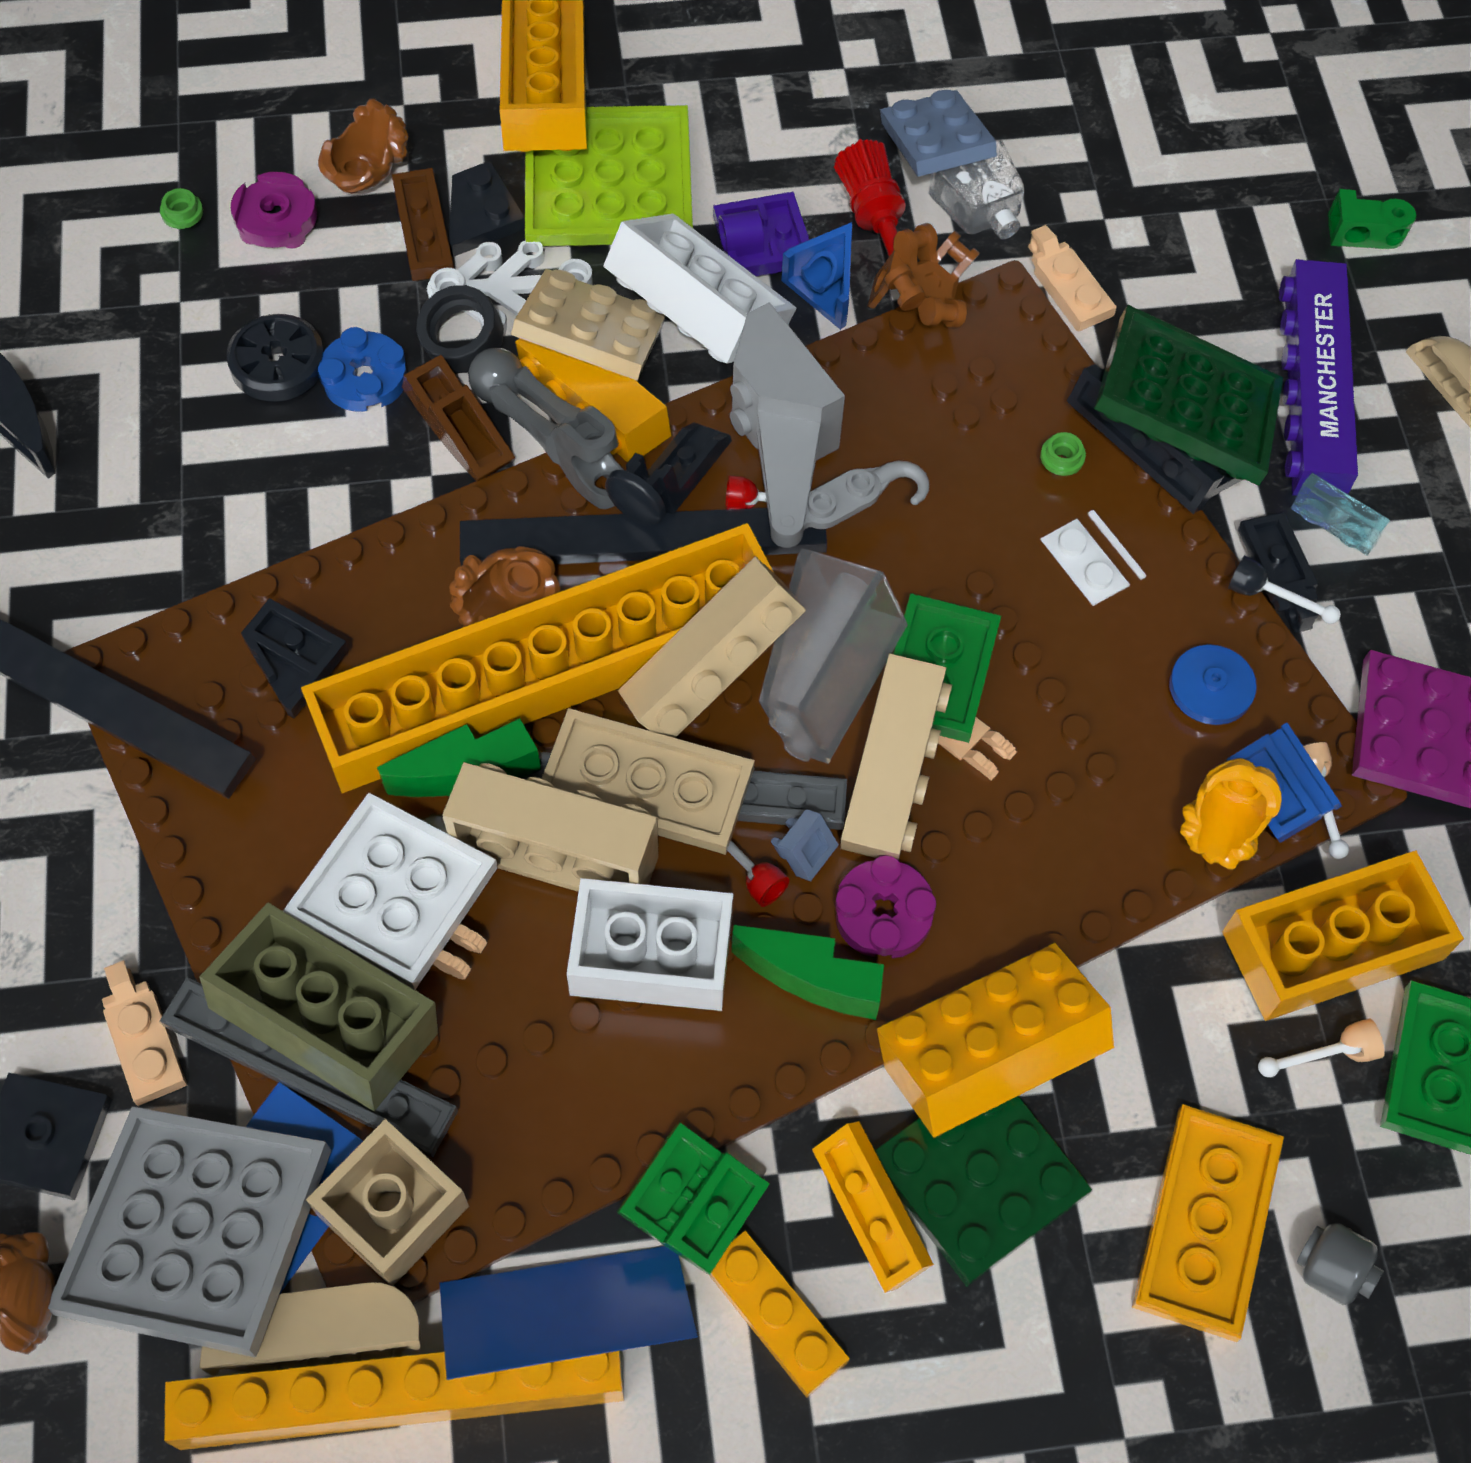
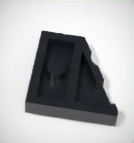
[449,161,525,257]

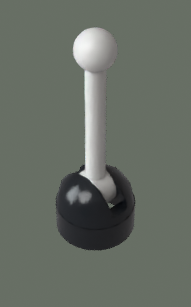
[1228,555,1341,624]

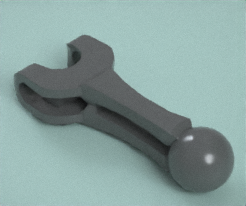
[468,347,624,509]

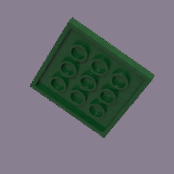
[1094,304,1283,486]

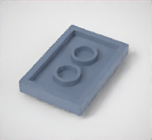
[880,90,997,177]

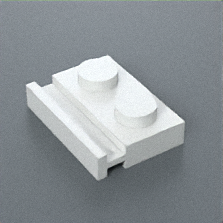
[1040,510,1147,606]

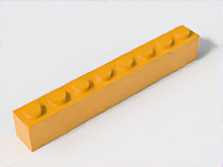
[165,1351,624,1450]

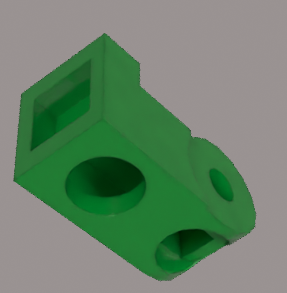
[1328,189,1416,249]

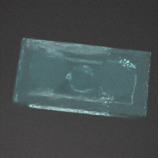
[1291,473,1390,556]

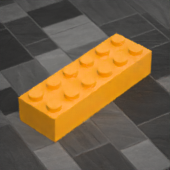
[500,0,587,152]

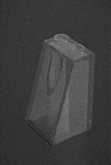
[759,548,908,764]

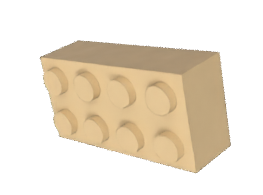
[442,762,658,892]

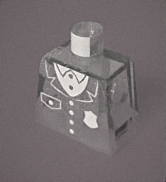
[928,139,1024,239]

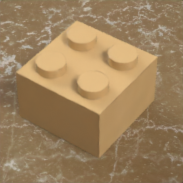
[306,1119,469,1286]

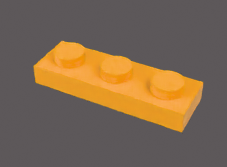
[812,1121,934,1293]
[708,1231,850,1398]

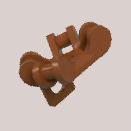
[868,223,980,328]

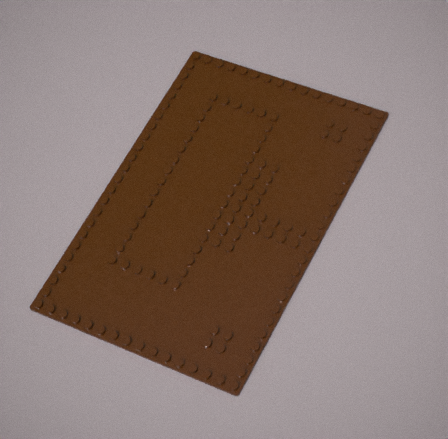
[63,260,1407,1305]

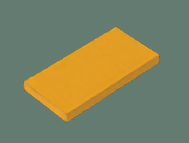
[1132,1104,1284,1342]

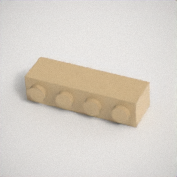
[618,556,806,738]
[841,653,952,860]

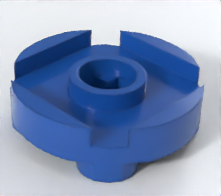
[318,327,407,412]

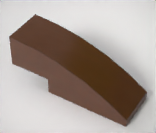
[402,355,515,482]

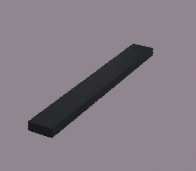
[460,508,827,566]
[0,619,256,799]

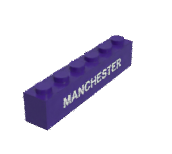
[1279,259,1358,500]

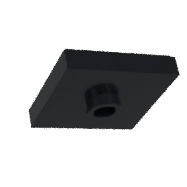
[0,1073,112,1200]

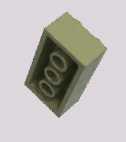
[199,903,438,1111]

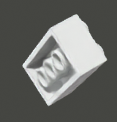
[603,214,796,364]

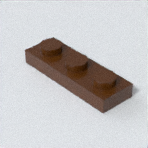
[391,168,453,281]

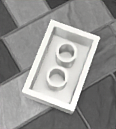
[567,878,733,1011]

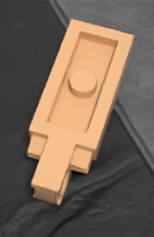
[1028,225,1117,332]
[102,960,188,1106]

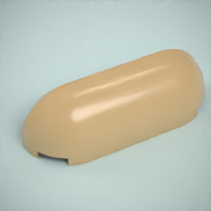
[1406,336,1471,429]
[199,1283,421,1376]

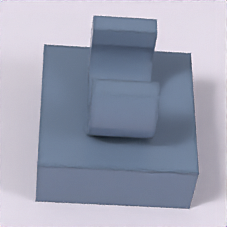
[771,809,839,881]

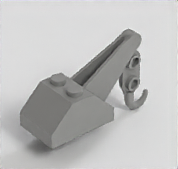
[730,302,929,548]

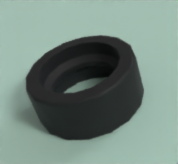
[416,285,504,373]

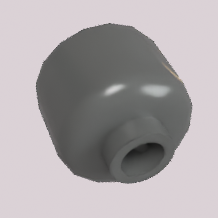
[1297,1222,1384,1305]

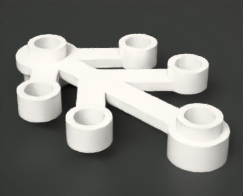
[427,240,593,335]

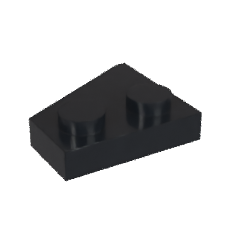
[241,598,349,719]

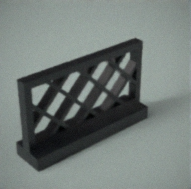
[1067,364,1242,514]

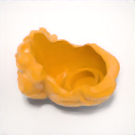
[1180,758,1282,869]

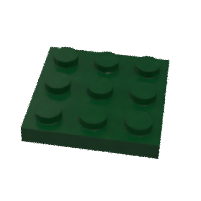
[875,1096,1093,1287]

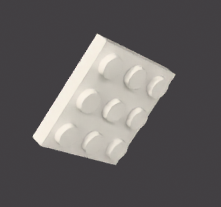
[283,793,497,990]

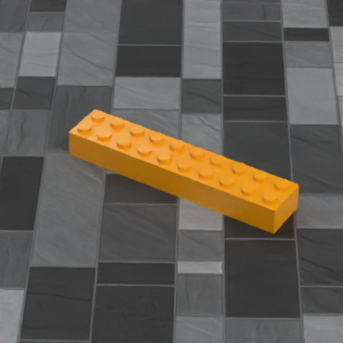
[301,523,774,793]

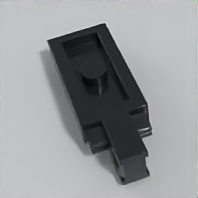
[1238,512,1319,633]

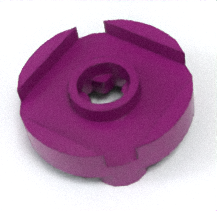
[230,172,317,249]
[835,855,936,958]

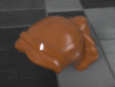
[318,98,408,193]
[449,546,561,627]
[0,1232,56,1355]

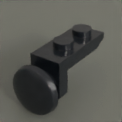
[605,422,732,525]

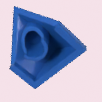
[781,222,852,330]

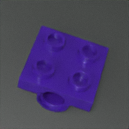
[713,191,809,276]

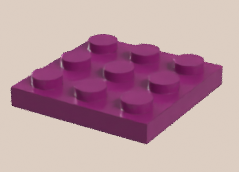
[1352,650,1471,808]

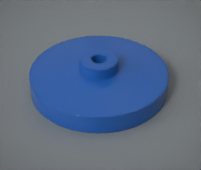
[1169,645,1257,725]

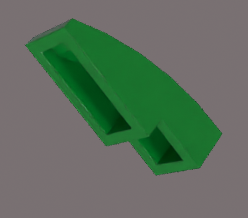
[377,718,541,797]
[732,925,884,1020]

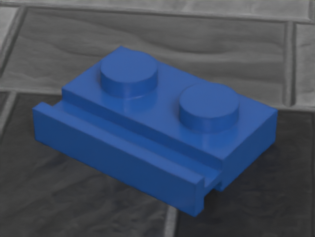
[1226,723,1342,843]

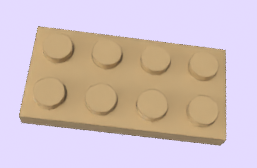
[542,708,755,855]

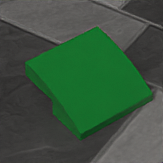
[617,1123,770,1274]

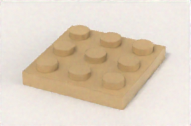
[511,269,666,380]

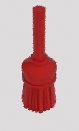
[834,139,906,257]

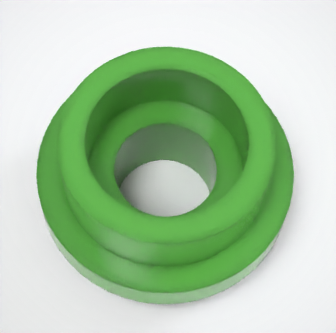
[160,188,203,229]
[1040,432,1086,476]

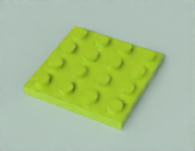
[525,105,693,246]

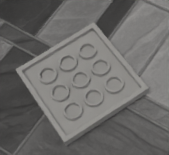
[48,1107,331,1358]

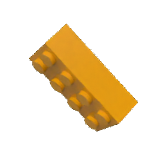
[1222,850,1464,1021]
[877,943,1114,1137]

